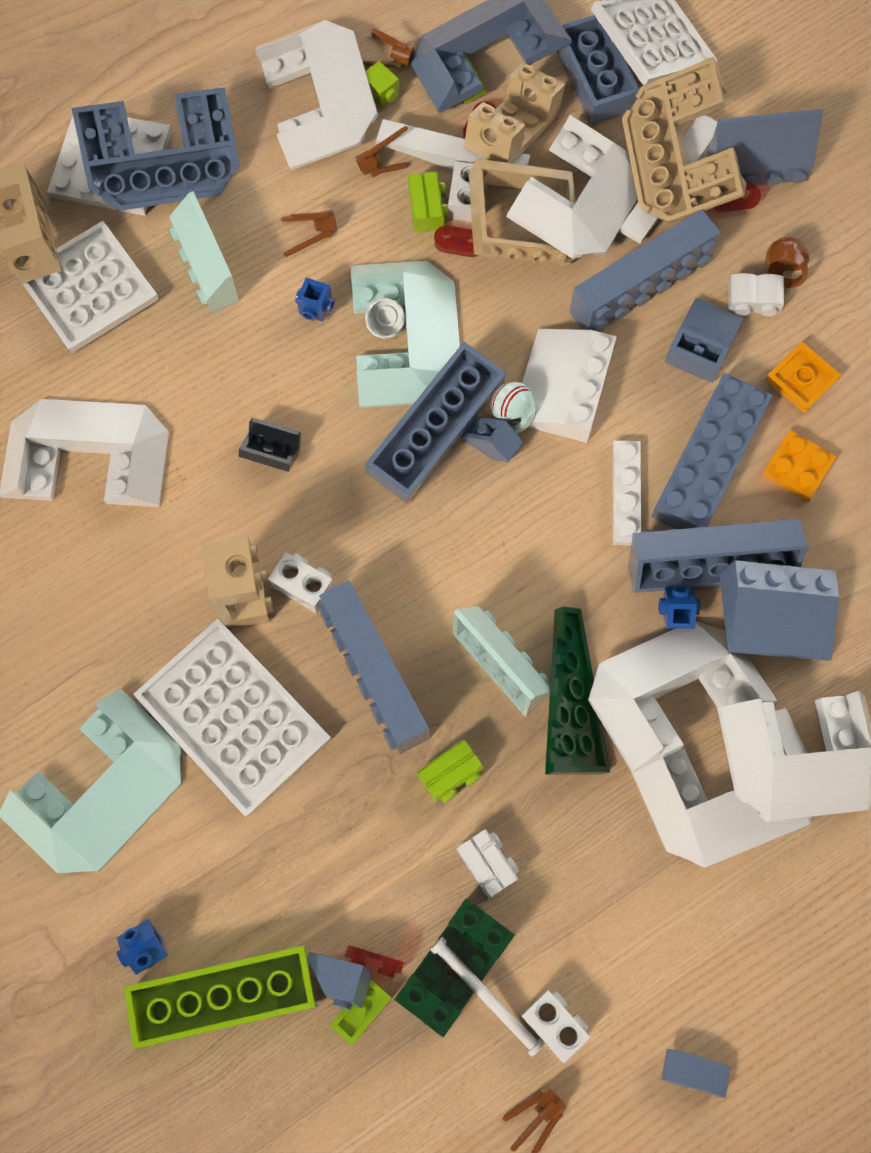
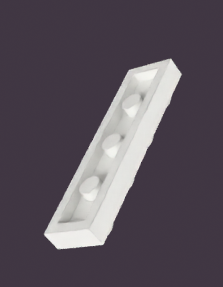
[613,441,641,546]

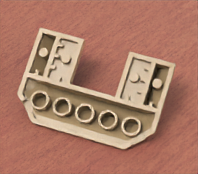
[622,57,747,223]

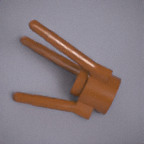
[362,28,414,70]
[355,126,408,178]
[281,210,337,257]
[503,1088,566,1153]

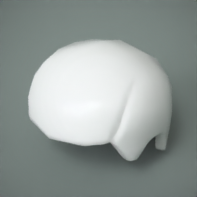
[365,298,405,339]

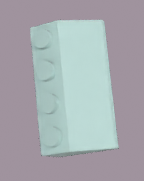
[168,192,239,313]

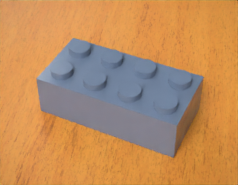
[556,15,639,124]

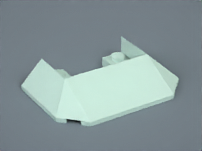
[351,261,460,408]
[0,689,182,874]

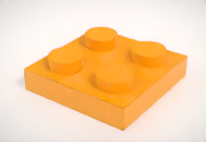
[765,342,842,414]
[762,430,837,502]

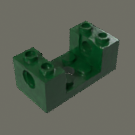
[394,898,515,1038]

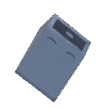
[665,298,743,383]

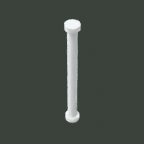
[430,937,544,1057]

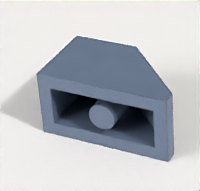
[461,416,523,462]
[307,952,372,1011]

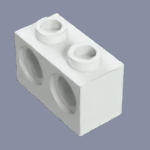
[448,161,488,222]
[268,552,334,614]
[520,990,591,1063]

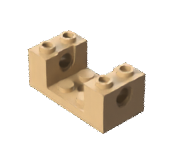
[464,62,565,164]
[0,161,62,284]
[201,536,274,629]

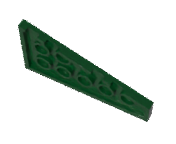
[545,607,610,775]

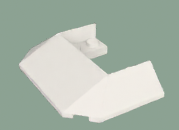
[254,20,378,171]
[506,115,638,258]
[0,399,169,507]
[588,621,777,773]
[717,690,871,822]
[631,708,813,868]

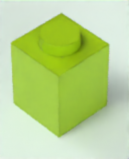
[365,61,400,108]

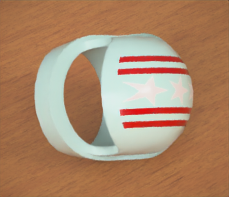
[491,381,536,434]

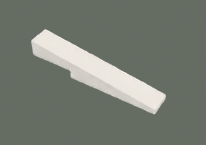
[619,115,718,244]
[376,119,530,170]

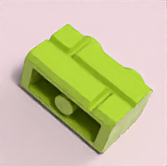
[408,172,449,232]
[417,739,484,804]

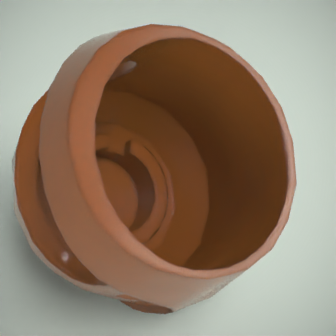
[765,236,809,288]

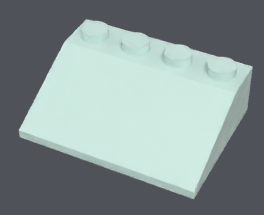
[453,606,550,717]

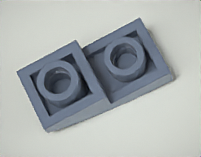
[661,1049,731,1098]

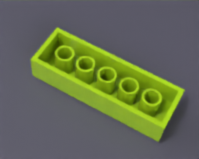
[124,945,318,1050]

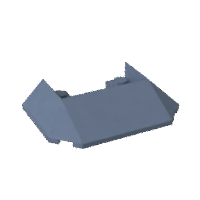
[410,0,572,114]
[71,87,240,211]

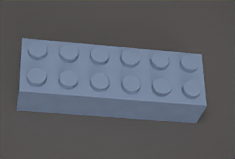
[569,209,721,332]
[365,342,507,504]
[651,373,773,529]
[628,519,808,593]
[318,580,430,754]

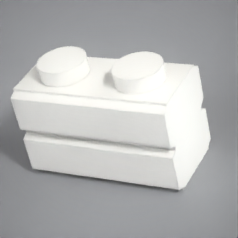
[456,829,520,900]

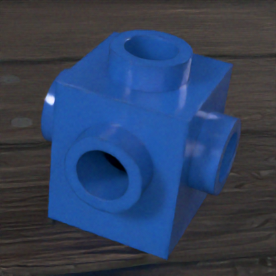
[295,277,335,322]
[658,585,700,629]
[117,919,168,975]

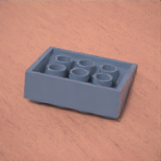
[707,109,823,188]
[719,560,839,661]

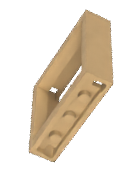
[469,159,575,266]

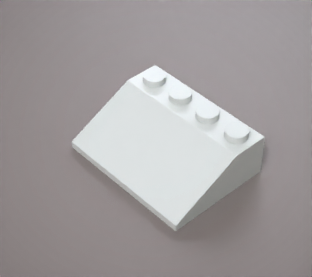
[511,329,617,443]

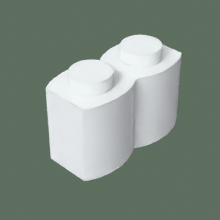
[728,273,784,317]

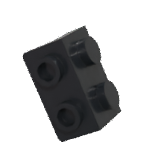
[238,418,301,472]

